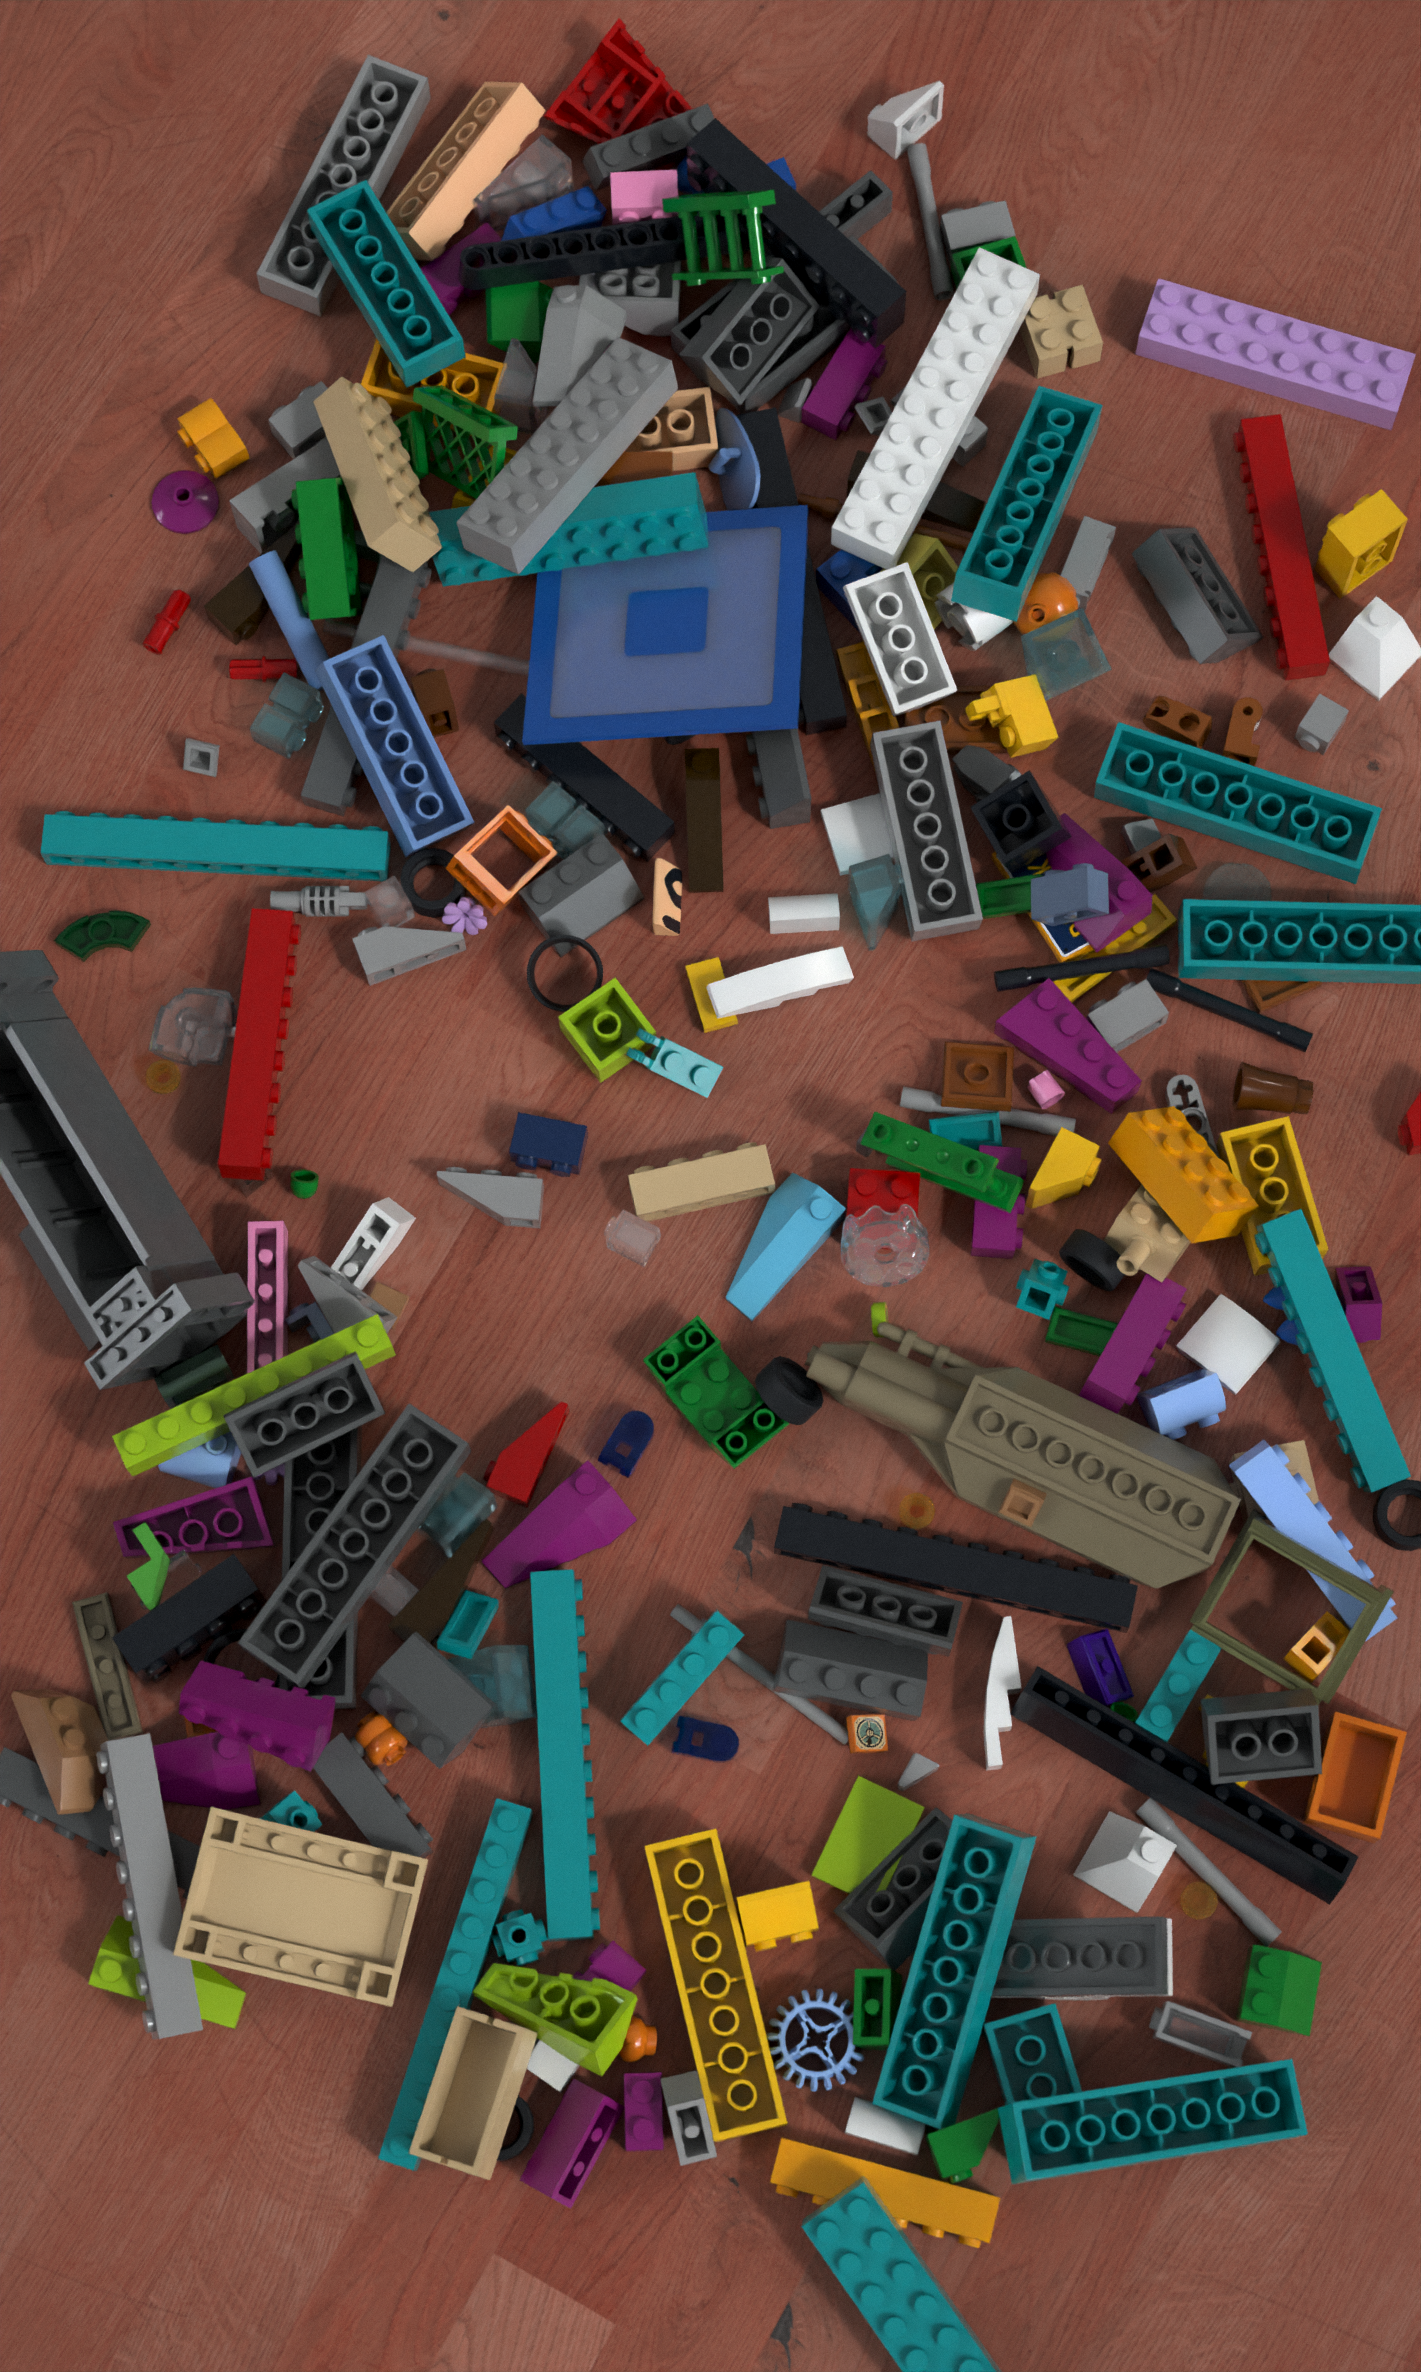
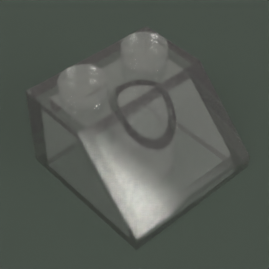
[494,338,549,435]

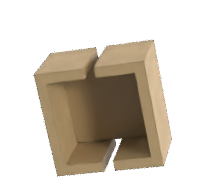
[1019,285,1103,379]

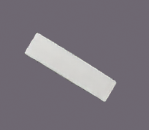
[706,946,854,1019]
[983,1616,1021,1771]

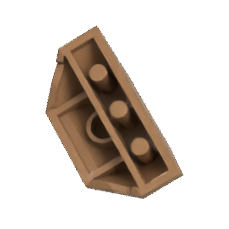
[11,1689,109,1815]

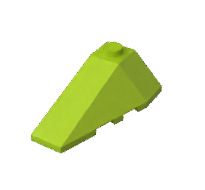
[88,1915,246,2029]
[473,1963,637,2076]

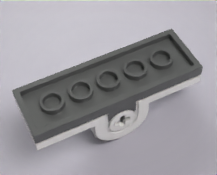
[991,1917,1173,2001]

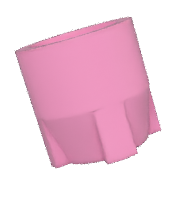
[1027,1070,1065,1109]

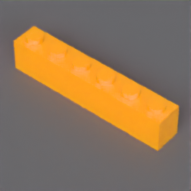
[770,2138,1000,2249]

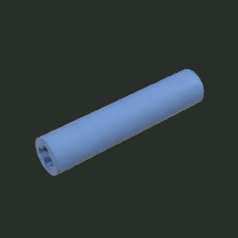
[249,550,330,693]

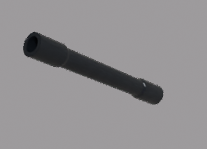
[994,944,1170,992]
[1146,967,1313,1053]

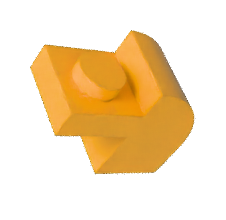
[1283,1611,1350,1683]

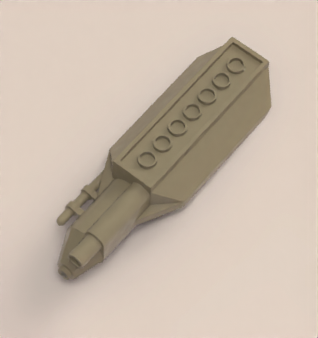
[805,1322,1241,1589]

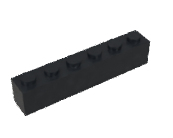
[494,693,675,863]

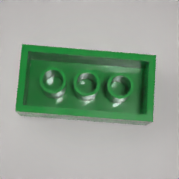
[292,478,363,620]

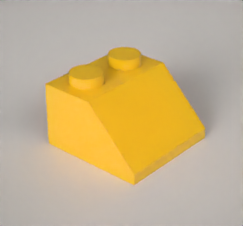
[1025,1127,1102,1209]
[736,1881,819,1952]

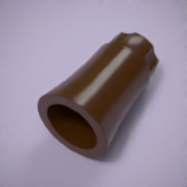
[1232,1062,1314,1114]

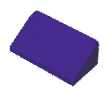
[1067,1628,1134,1707]

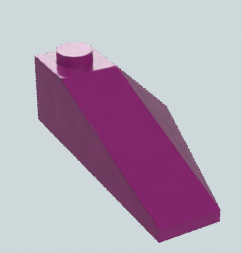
[1045,813,1152,952]
[481,1460,637,1589]
[152,1732,261,1810]

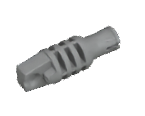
[270,886,367,917]

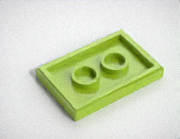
[811,1775,925,1894]

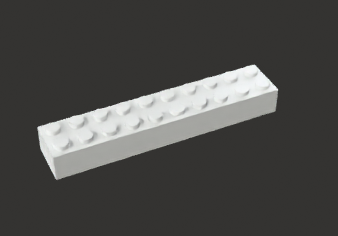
[831,248,1040,570]

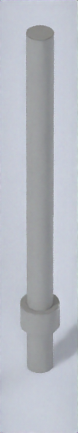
[670,1604,849,1745]

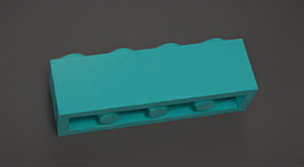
[620,1609,745,1746]

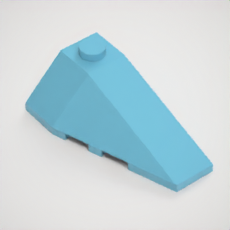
[726,1172,846,1321]

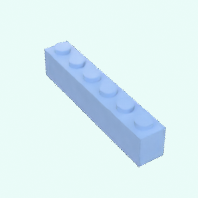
[1229,1439,1397,1642]

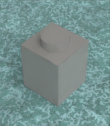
[1294,693,1349,755]

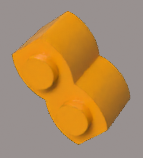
[177,398,250,479]

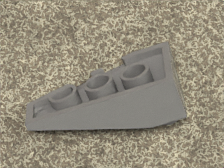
[533,285,627,407]

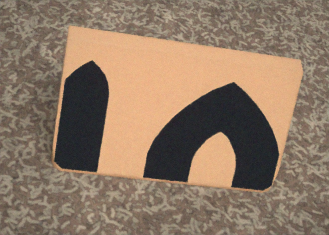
[652,858,682,936]

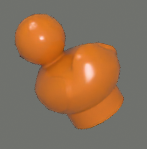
[618,2015,657,2063]

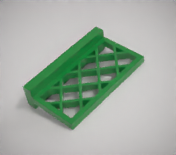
[413,385,518,499]

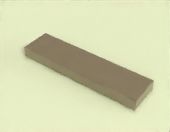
[72,1593,143,1741]

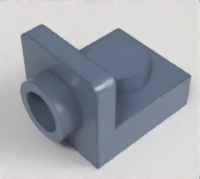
[285,1302,334,1343]

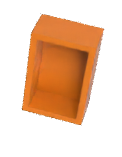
[1303,1711,1407,1843]

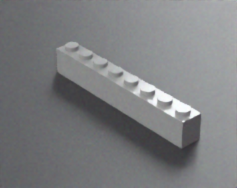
[97,1733,203,2040]

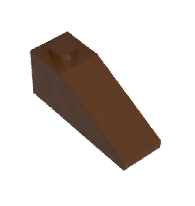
[1120,833,1197,893]

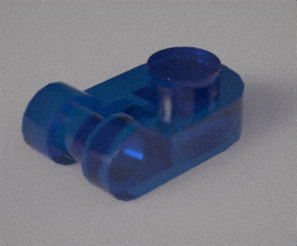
[598,1411,654,1479]
[671,1716,739,1763]

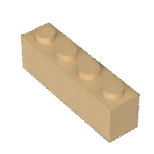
[628,1142,775,1224]

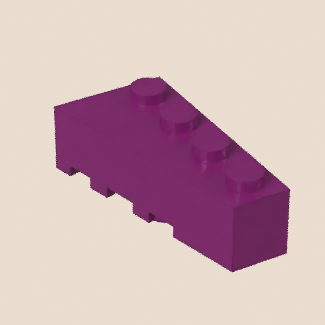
[994,978,1142,1114]
[1078,1273,1187,1414]
[113,1477,276,1559]
[179,1661,336,1772]

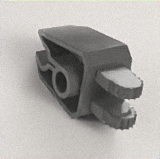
[953,745,1021,802]

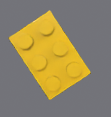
[1315,489,1408,599]

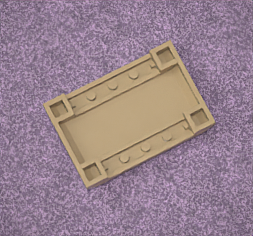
[173,1807,428,2007]

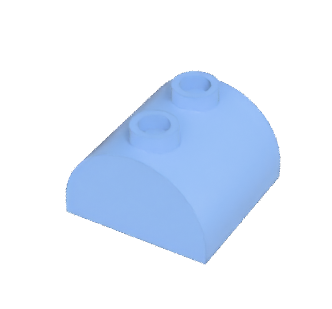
[1136,1369,1226,1440]
[158,1402,241,1488]

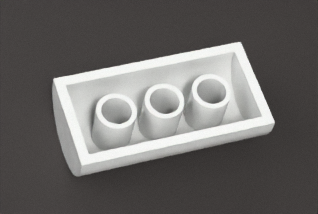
[843,562,958,716]

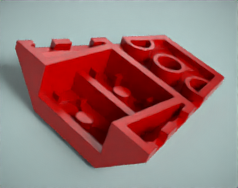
[543,18,692,171]

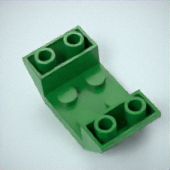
[643,1315,789,1469]

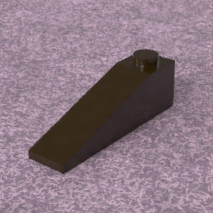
[847,450,985,533]
[204,520,302,645]
[685,748,724,893]
[388,1518,494,1651]

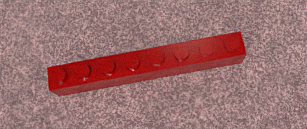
[1233,414,1330,681]
[218,908,301,1181]

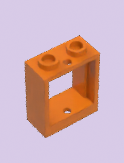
[445,805,558,916]

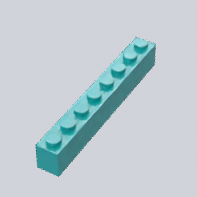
[1254,1209,1411,1493]

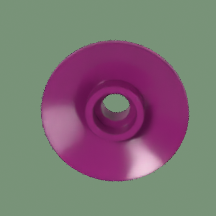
[152,470,219,534]

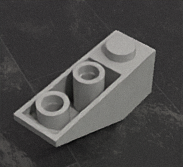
[437,1167,544,1229]

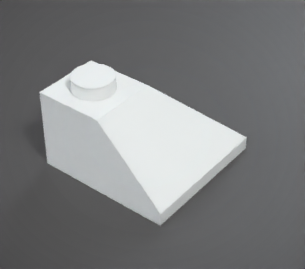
[867,81,944,160]
[1329,596,1421,701]
[1073,1811,1177,1913]

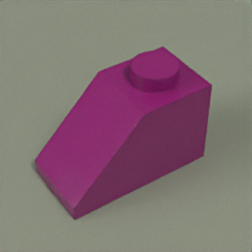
[1335,1266,1382,1343]

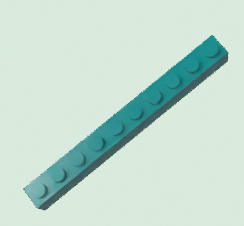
[41,811,391,882]
[530,1569,600,1942]
[378,1798,534,2171]

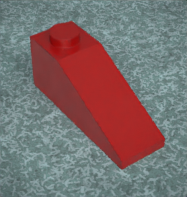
[483,1401,570,1508]

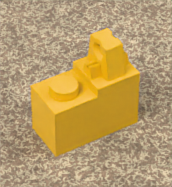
[965,674,1058,758]

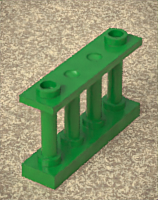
[662,190,784,286]
[860,1112,1024,1213]

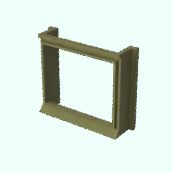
[1189,1509,1394,1705]

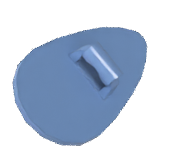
[708,408,760,510]

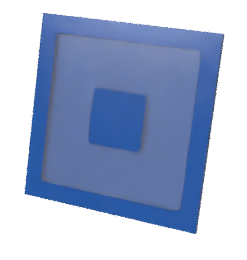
[522,505,809,745]

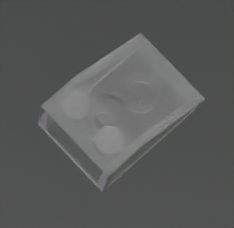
[473,134,574,232]

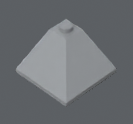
[579,261,682,337]

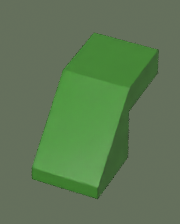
[127,1522,170,1611]

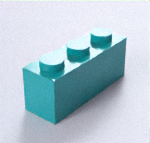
[1135,1629,1222,1742]

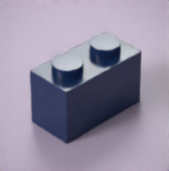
[509,1112,588,1177]

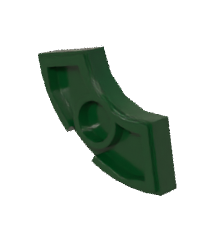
[54,911,151,962]

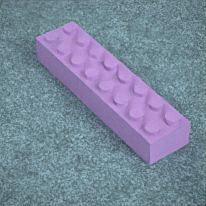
[1135,278,1416,430]

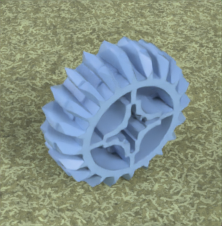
[767,1989,864,2092]

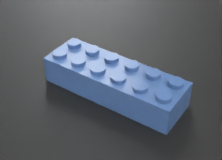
[315,635,475,857]

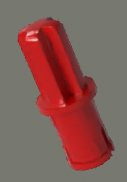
[142,589,191,655]
[229,656,297,683]

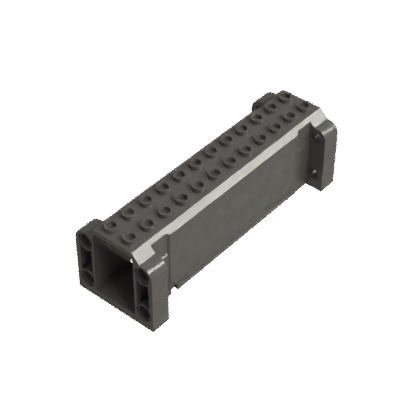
[0,950,255,1390]

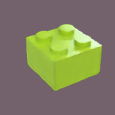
[558,978,656,1083]

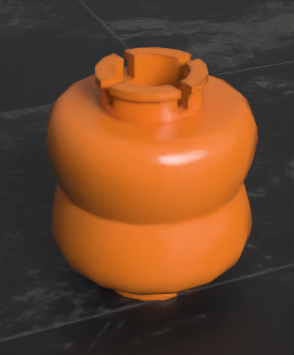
[355,1711,408,1766]

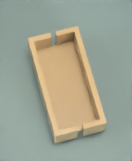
[409,2006,538,2180]

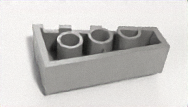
[229,437,342,554]

